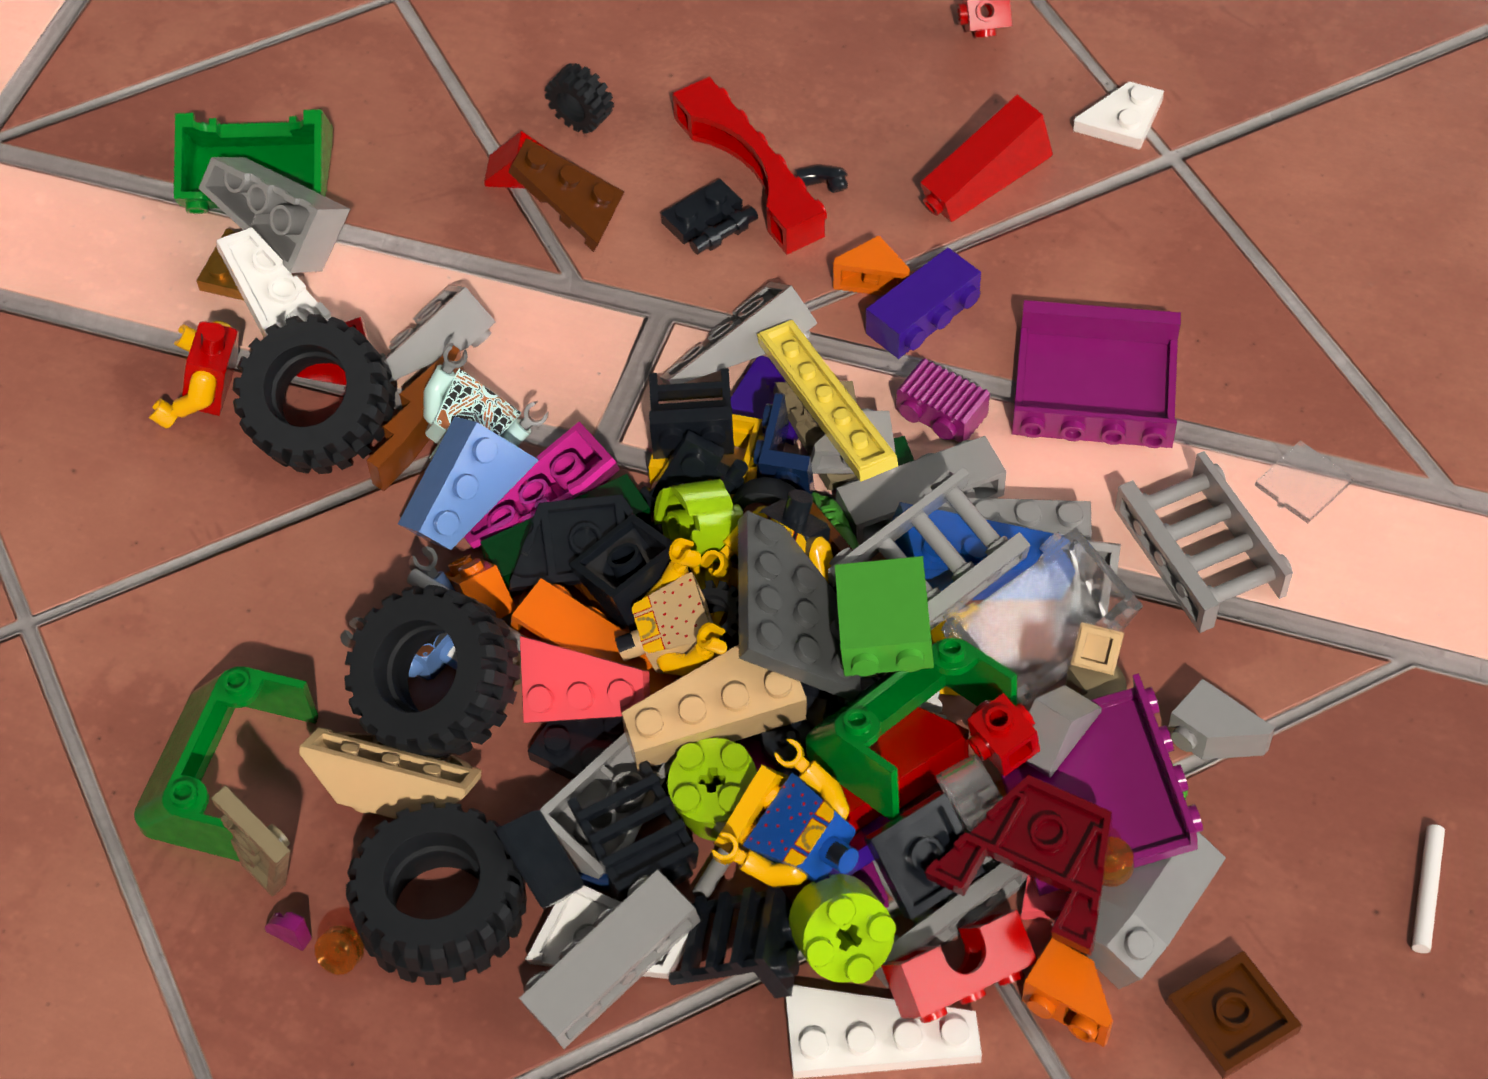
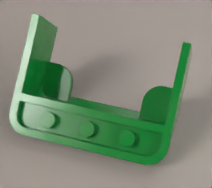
[806,638,1017,821]
[134,666,319,861]

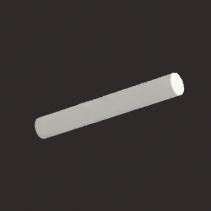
[1412,825,1445,954]

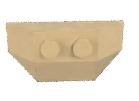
[299,728,482,820]

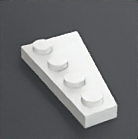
[216,227,331,338]
[786,985,982,1079]

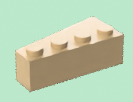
[622,644,807,771]

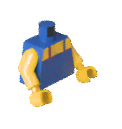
[711,739,859,887]

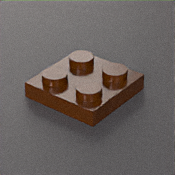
[1166,951,1302,1079]

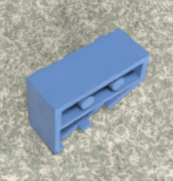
[398,416,539,550]

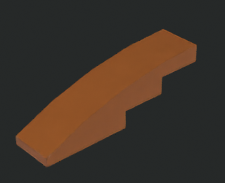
[366,346,464,491]

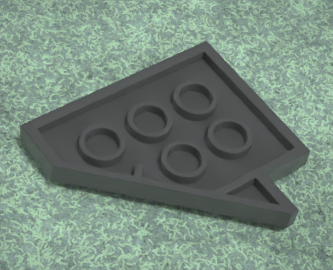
[738,511,885,701]

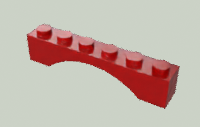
[672,76,827,255]

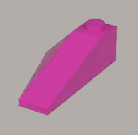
[464,421,620,549]

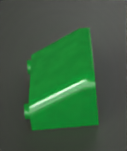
[174,109,333,214]

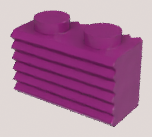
[896,358,990,443]

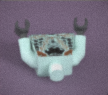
[423,343,549,461]

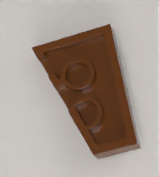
[509,138,625,252]

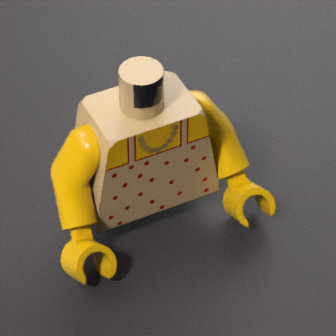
[615,538,727,676]

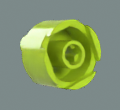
[654,479,743,566]
[667,738,757,841]
[789,874,896,984]

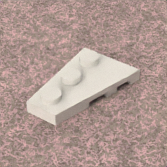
[526,886,689,979]

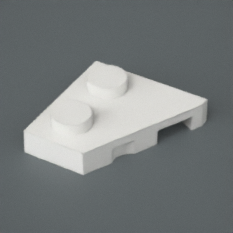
[1073,81,1164,150]

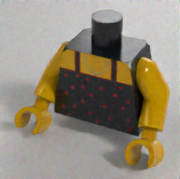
[700,489,833,583]

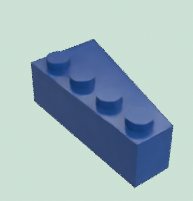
[891,502,1077,600]

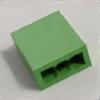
[835,556,934,676]

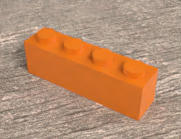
[510,578,681,696]

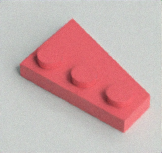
[520,636,650,723]

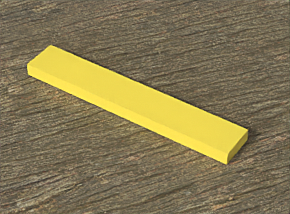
[757,320,898,482]

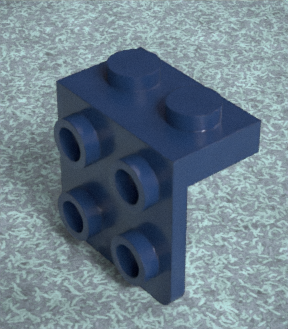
[753,392,815,494]

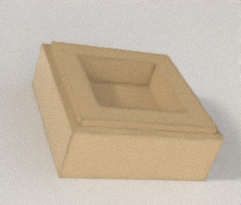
[1071,622,1124,675]

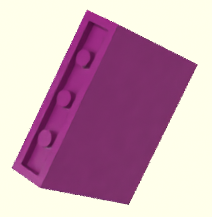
[1012,300,1181,448]
[999,673,1203,896]

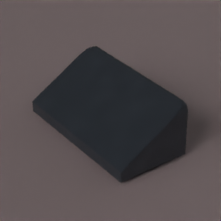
[496,810,584,909]

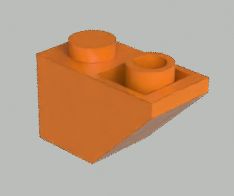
[444,555,516,619]
[1022,938,1113,1047]

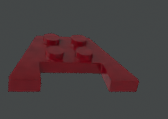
[925,775,1113,956]

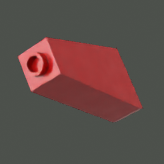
[920,94,1053,223]
[840,707,969,833]

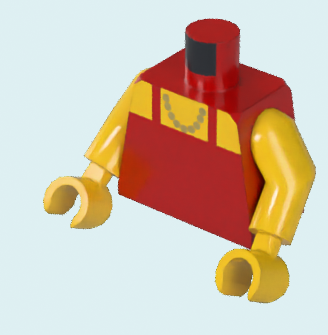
[148,321,239,429]

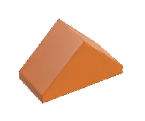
[833,235,910,296]

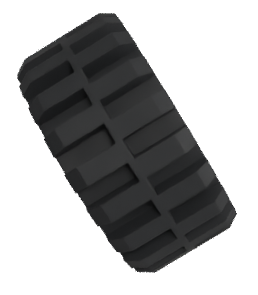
[232,314,395,474]
[344,585,520,758]
[346,802,527,985]

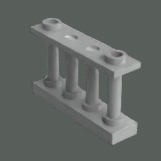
[1115,451,1293,633]
[828,467,1031,630]
[873,788,1028,988]

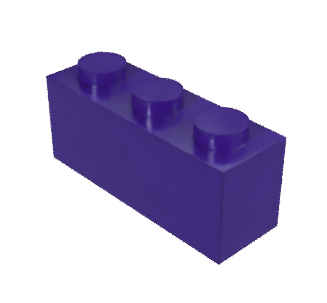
[866,247,981,359]

